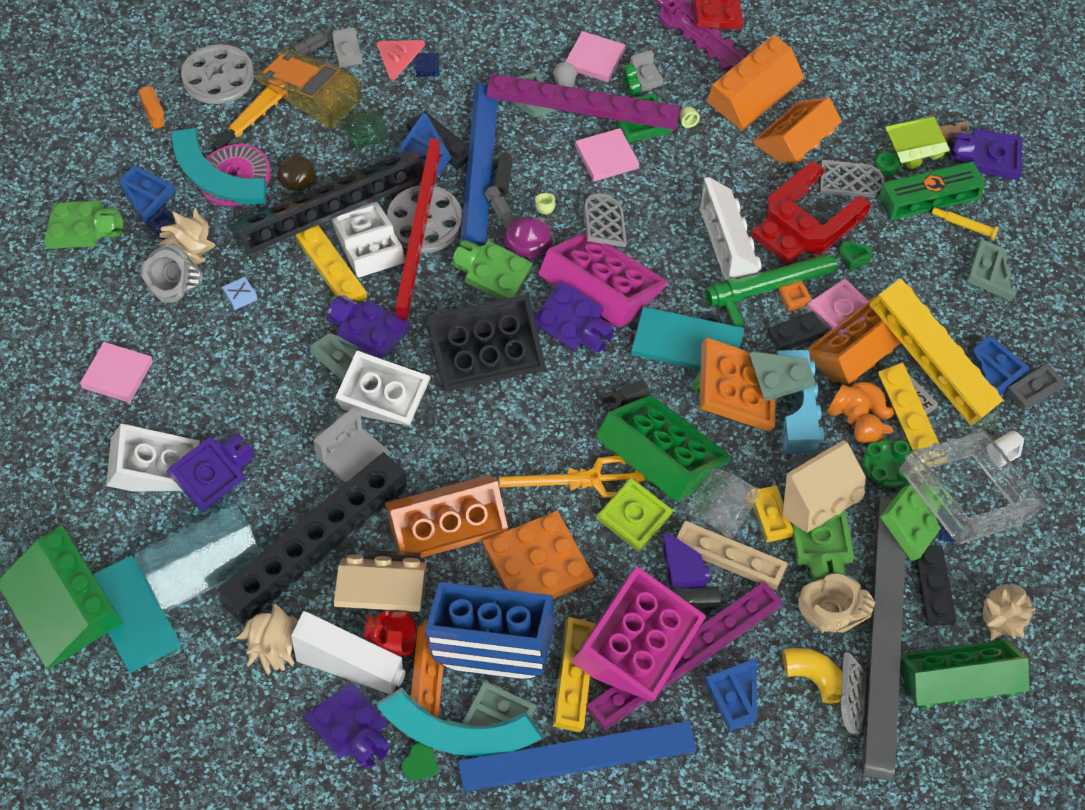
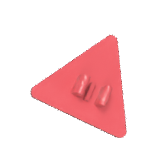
[377,40,425,80]

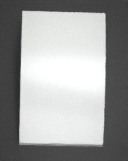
[331,202,405,278]

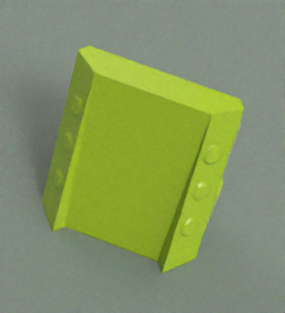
[885,115,950,169]

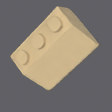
[783,440,866,533]
[334,555,426,612]

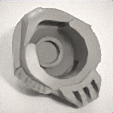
[141,243,203,303]

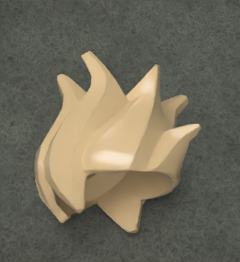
[159,208,216,264]
[983,584,1036,641]
[236,604,298,674]

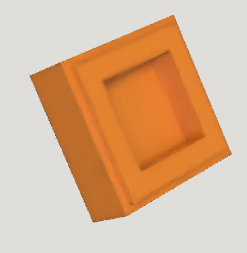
[778,281,812,312]

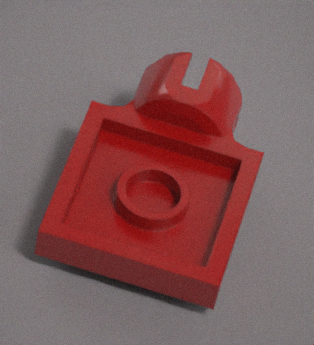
[693,0,744,30]

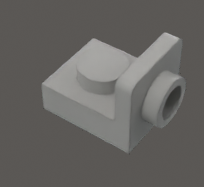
[332,27,363,68]
[630,50,663,92]

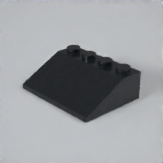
[425,294,546,393]

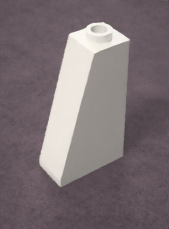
[291,611,406,695]

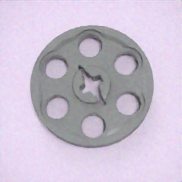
[181,44,254,104]
[387,185,462,253]

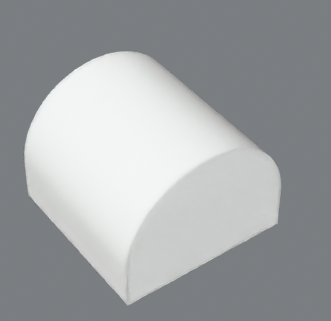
[988,431,1024,467]

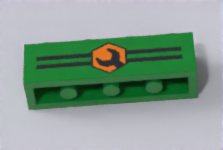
[879,162,986,221]

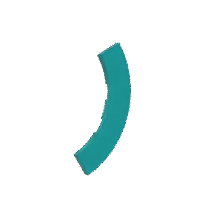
[172,128,267,204]
[377,688,542,756]

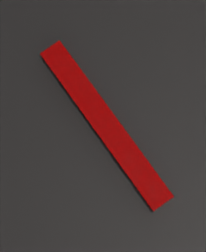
[396,138,441,321]

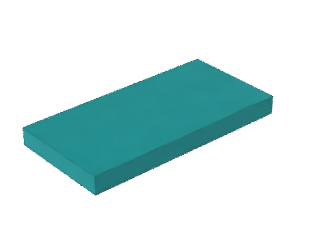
[631,307,744,370]
[94,555,182,674]

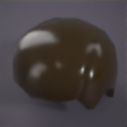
[277,155,317,191]

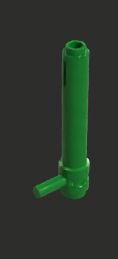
[704,254,837,327]

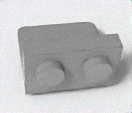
[313,407,390,483]

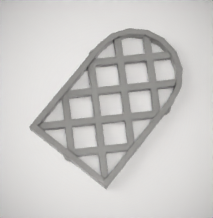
[820,160,885,197]
[584,194,627,247]
[841,653,867,735]

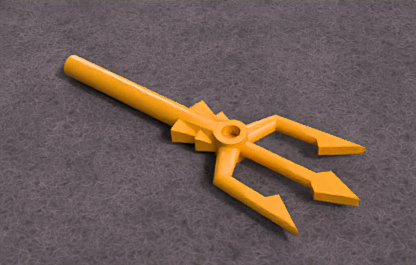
[498,455,646,499]

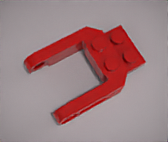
[751,161,872,265]

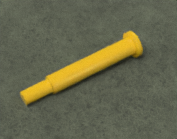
[932,207,999,241]

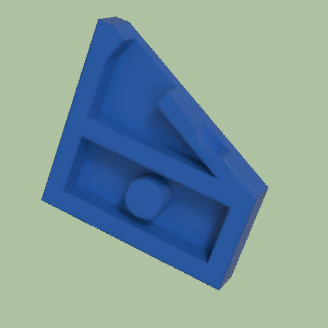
[397,112,451,177]
[119,165,175,223]
[971,335,1030,396]
[705,658,758,732]

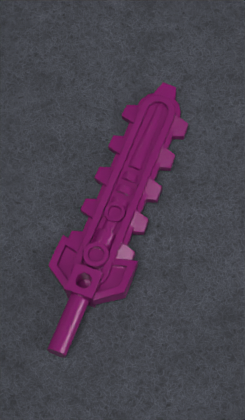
[653,0,746,70]

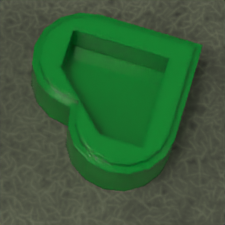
[623,63,641,95]
[839,241,872,271]
[402,743,439,781]

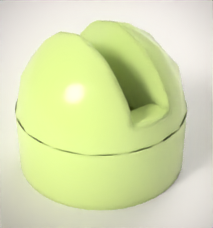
[679,106,700,128]
[535,193,555,215]

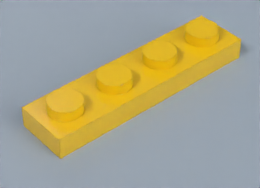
[295,225,367,303]
[878,363,944,466]
[553,617,596,733]

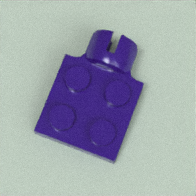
[950,128,1022,180]
[534,280,614,352]
[327,295,410,359]
[166,433,254,513]
[304,682,389,768]

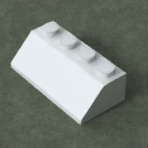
[700,177,761,280]

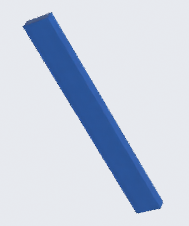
[461,82,498,246]
[458,721,696,792]

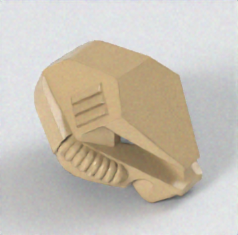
[798,574,875,633]

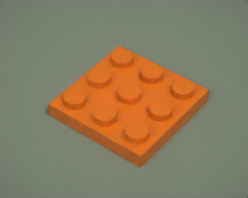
[700,338,775,432]
[483,511,594,599]

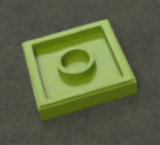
[596,478,674,552]

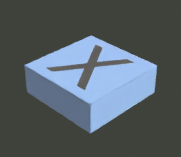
[222,277,257,310]

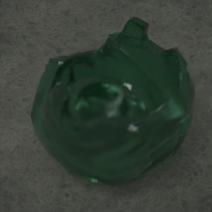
[344,109,388,150]

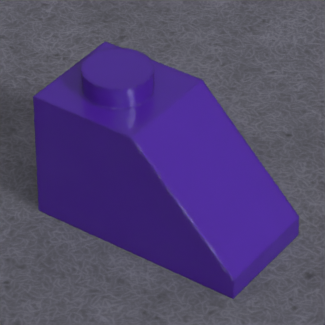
[662,533,710,590]

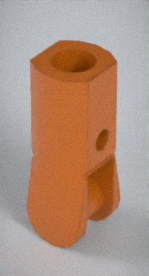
[139,86,165,128]

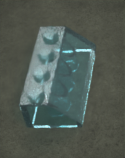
[134,504,261,613]

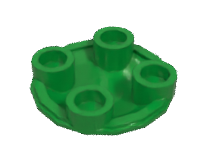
[863,440,916,488]

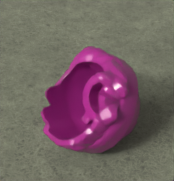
[503,216,553,259]

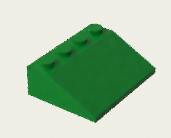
[596,395,732,502]
[0,525,123,670]

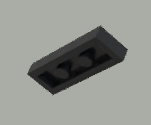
[407,111,469,170]
[915,546,957,626]

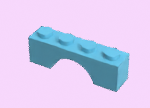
[777,350,824,454]

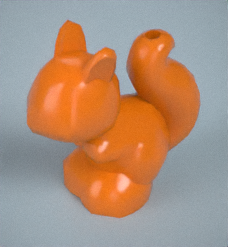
[826,382,894,444]

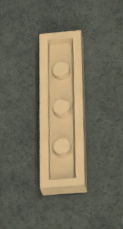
[677,521,788,591]

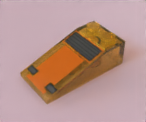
[256,48,362,129]

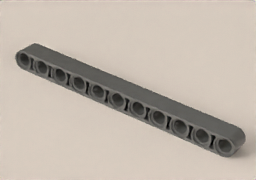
[861,497,905,781]

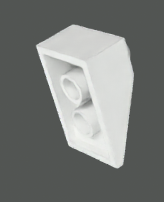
[335,351,430,426]
[106,424,199,491]

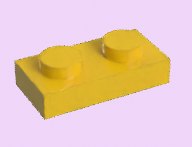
[750,485,794,543]

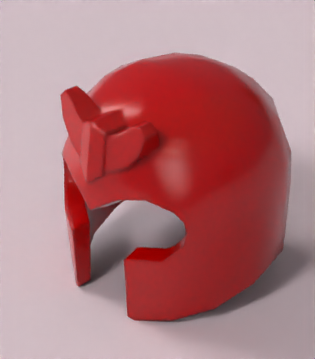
[362,610,417,656]

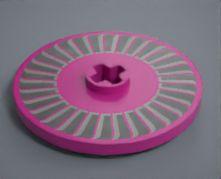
[200,144,271,206]

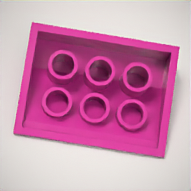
[538,232,668,328]
[571,566,706,702]

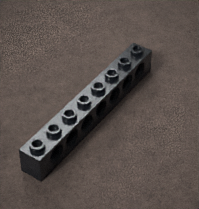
[230,150,424,255]
[217,452,407,624]

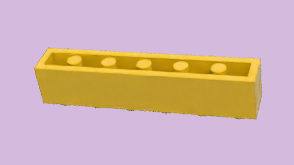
[869,278,1003,426]

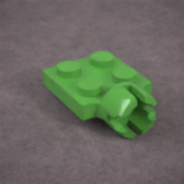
[44,201,123,249]
[451,240,533,300]
[880,483,944,561]
[790,511,854,582]

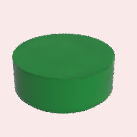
[874,152,900,176]

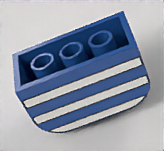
[426,582,555,680]

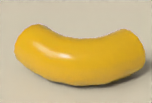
[782,648,850,704]

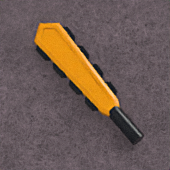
[212,81,290,151]

